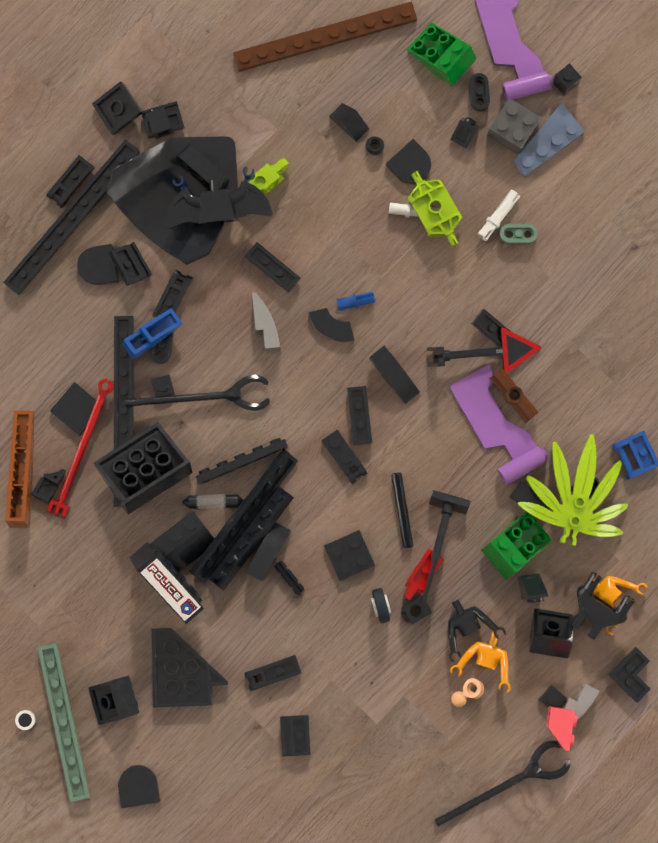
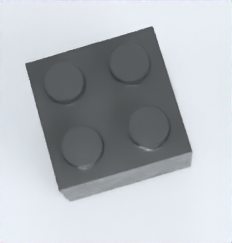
[487,98,541,155]

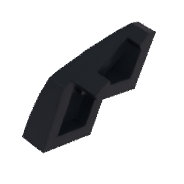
[31,469,66,504]

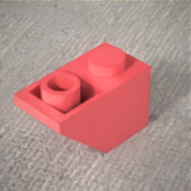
[546,706,577,751]

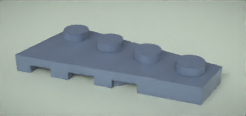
[513,103,585,177]

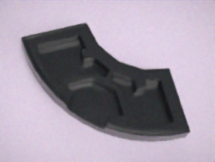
[308,308,354,342]

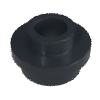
[365,136,384,155]

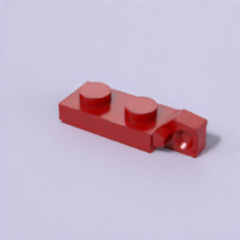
[403,549,444,600]

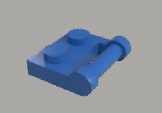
[612,431,658,480]

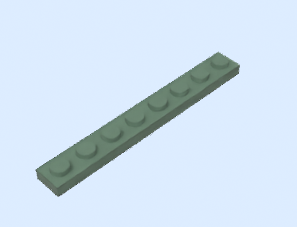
[37,643,91,802]

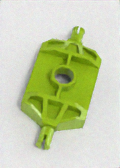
[407,171,462,247]

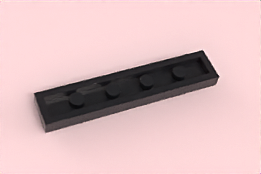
[196,438,288,485]

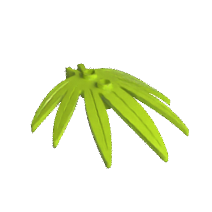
[517,434,628,546]

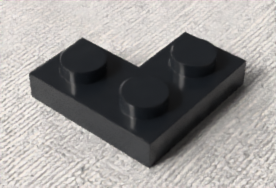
[608,647,650,703]

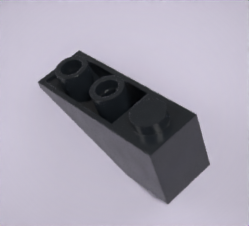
[518,573,548,603]

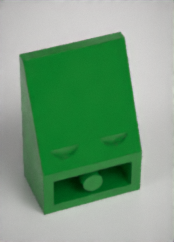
[407,22,477,86]
[481,512,552,579]

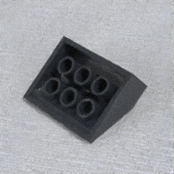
[94,422,193,514]

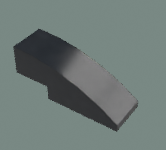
[369,345,420,404]
[246,522,291,582]

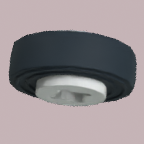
[371,588,391,623]

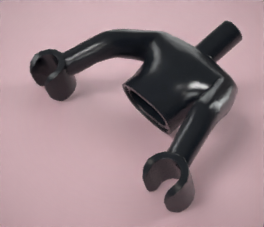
[448,599,506,662]

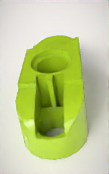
[249,158,290,195]

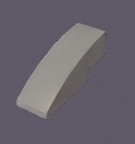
[252,292,281,351]
[562,683,600,720]

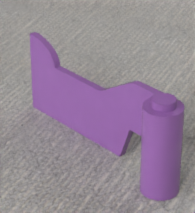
[475,0,553,102]
[449,364,548,485]

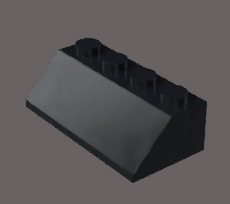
[150,511,214,572]

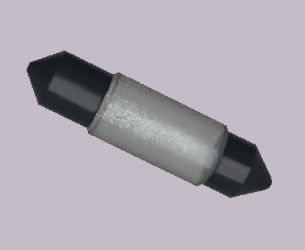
[182,494,243,510]

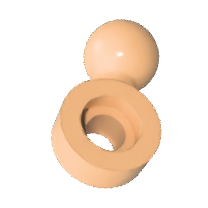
[451,678,484,707]

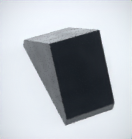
[329,103,369,142]

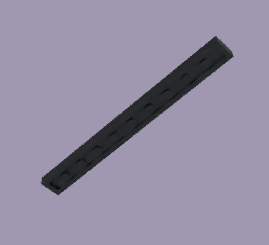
[3,139,140,295]
[114,316,134,507]

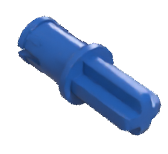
[337,292,375,311]

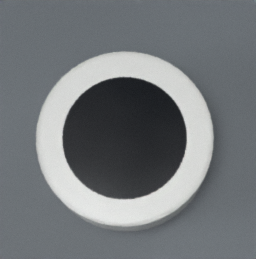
[15,710,36,730]

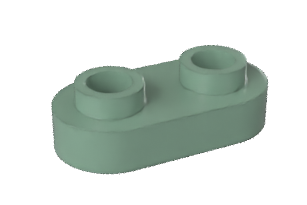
[499,224,538,244]

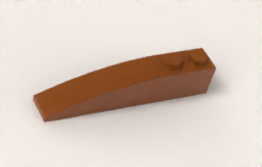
[5,411,34,528]

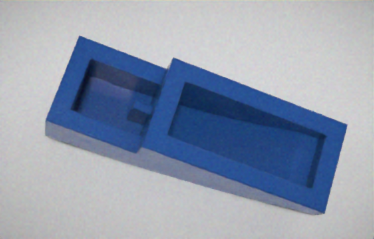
[122,308,182,360]

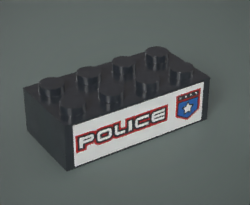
[129,542,204,624]

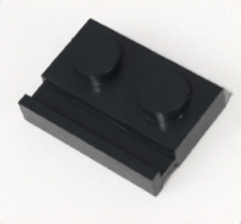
[142,101,185,139]
[109,242,152,286]
[280,715,311,757]

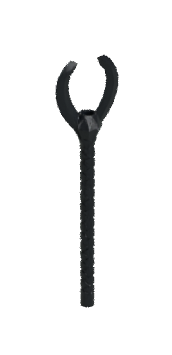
[125,375,270,411]
[435,741,571,827]

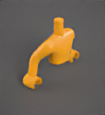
[586,576,648,636]
[450,632,511,693]

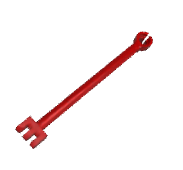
[47,379,114,519]

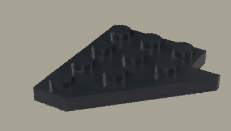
[151,628,228,708]

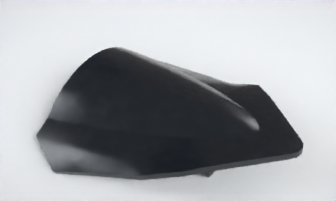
[106,136,238,265]

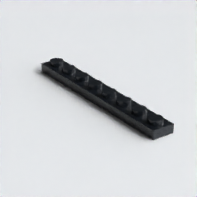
[189,449,298,584]

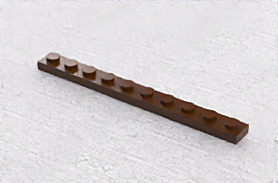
[233,1,417,72]

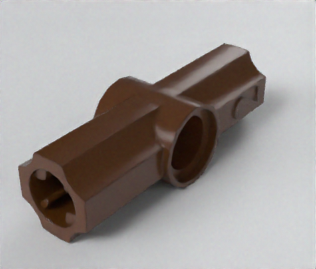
[489,368,539,423]

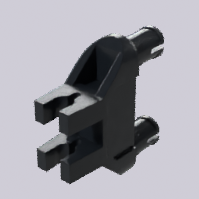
[571,572,636,640]

